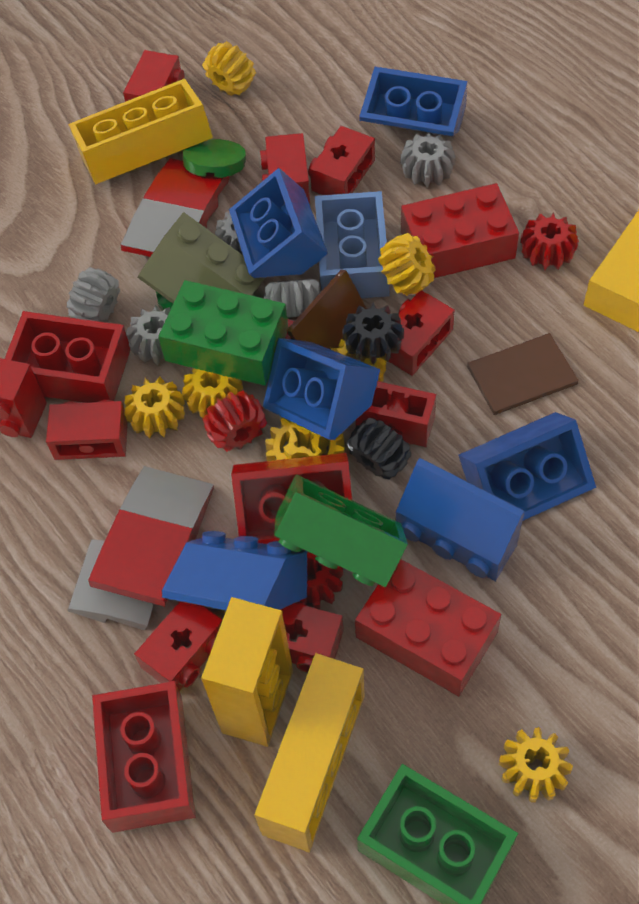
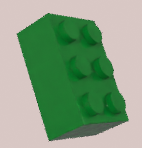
[158,280,289,386]
[274,474,408,587]
[357,764,518,904]

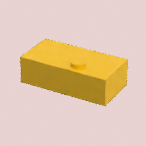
[68,79,213,185]
[583,210,639,332]
[201,597,293,747]
[254,653,365,853]

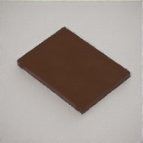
[286,269,367,350]
[467,333,579,415]

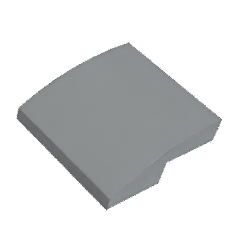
[67,539,154,630]

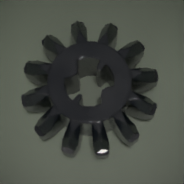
[342,302,404,366]
[347,418,412,480]

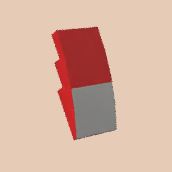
[121,158,229,257]
[88,466,214,607]

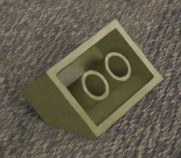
[137,212,265,303]

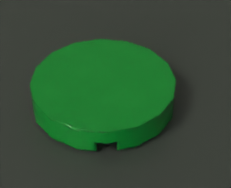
[183,139,246,178]

